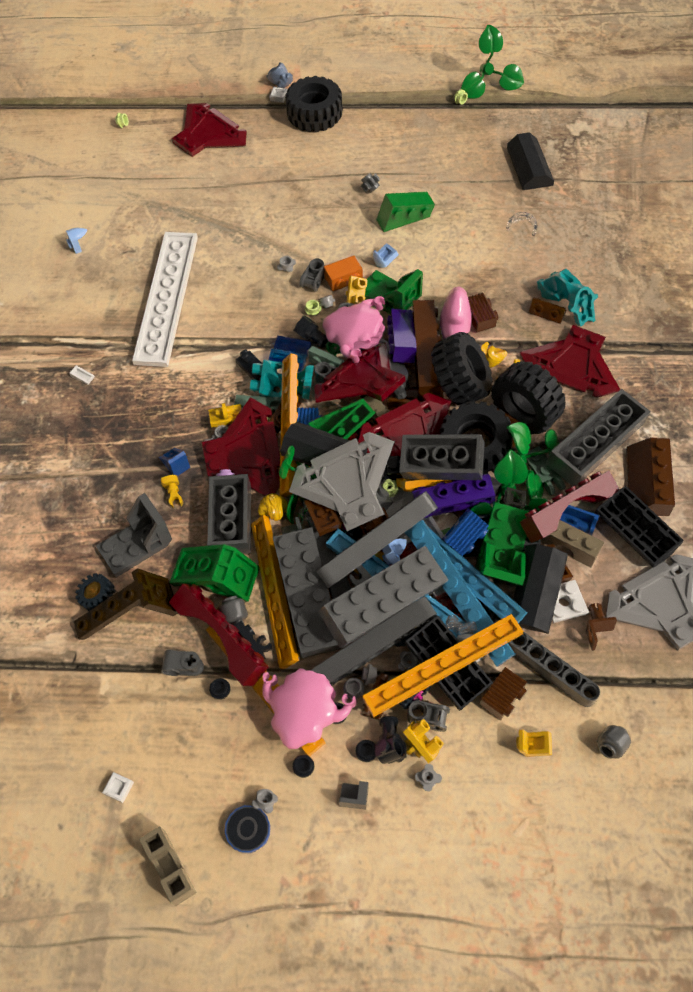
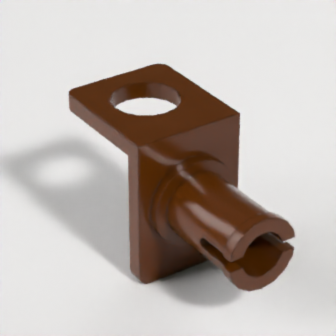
[586,603,617,651]

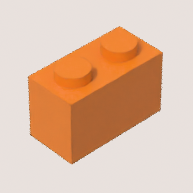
[324,255,363,291]

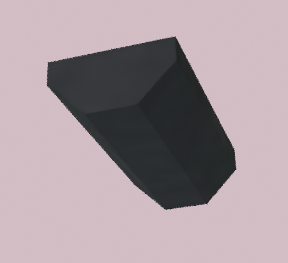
[507,132,554,190]
[280,422,368,467]
[596,486,684,568]
[513,544,568,634]
[405,616,493,711]

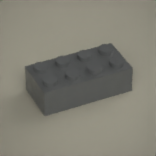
[399,435,485,480]
[207,474,251,554]

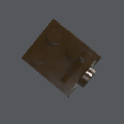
[74,568,178,640]

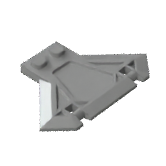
[289,432,395,531]
[606,554,693,651]

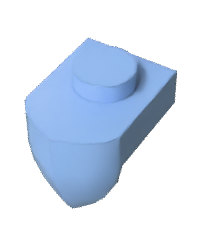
[66,228,87,254]
[373,243,399,268]
[382,539,407,566]

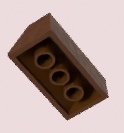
[626,437,675,516]

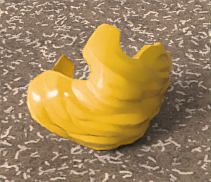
[481,342,507,368]
[258,494,288,521]

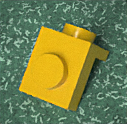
[516,729,552,757]

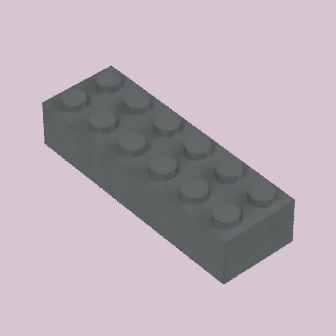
[545,389,651,486]
[273,527,342,659]
[318,545,448,648]

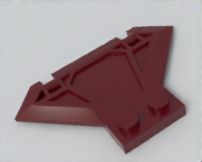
[172,103,247,157]
[520,325,621,398]
[314,342,406,403]
[358,393,451,457]
[202,397,280,496]

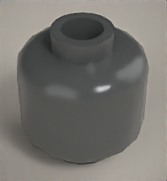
[219,596,248,625]
[597,725,631,759]

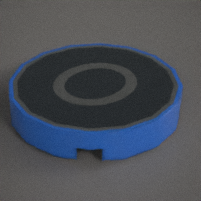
[225,805,271,853]

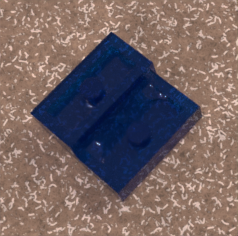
[268,335,311,372]

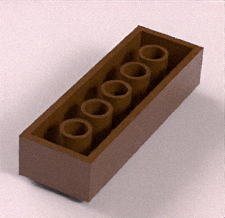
[412,300,444,401]

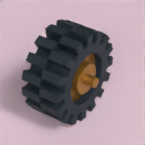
[75,573,116,611]

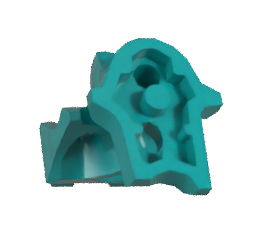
[537,268,598,327]
[250,360,314,400]

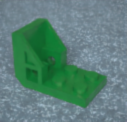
[365,269,423,315]
[476,502,529,585]
[169,544,260,602]

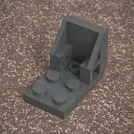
[96,493,172,578]

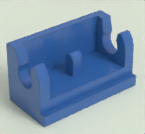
[560,505,599,536]

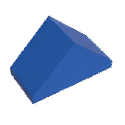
[159,448,190,476]

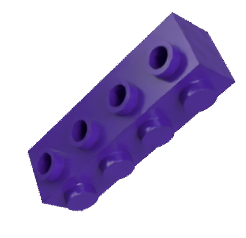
[387,309,417,363]
[412,474,495,518]

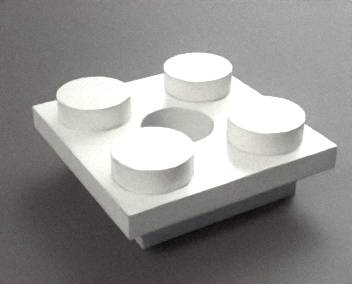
[552,580,589,623]

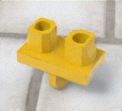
[345,276,367,304]
[208,403,242,429]
[403,719,444,764]

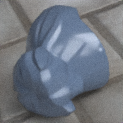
[266,62,293,88]

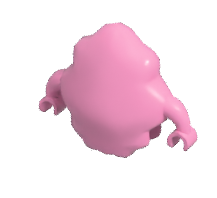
[439,286,471,339]
[322,296,385,363]
[263,668,357,749]

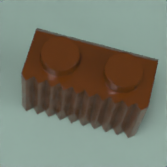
[468,292,498,333]
[480,667,527,720]

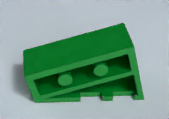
[376,192,435,232]
[308,398,376,439]

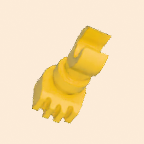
[161,475,183,509]

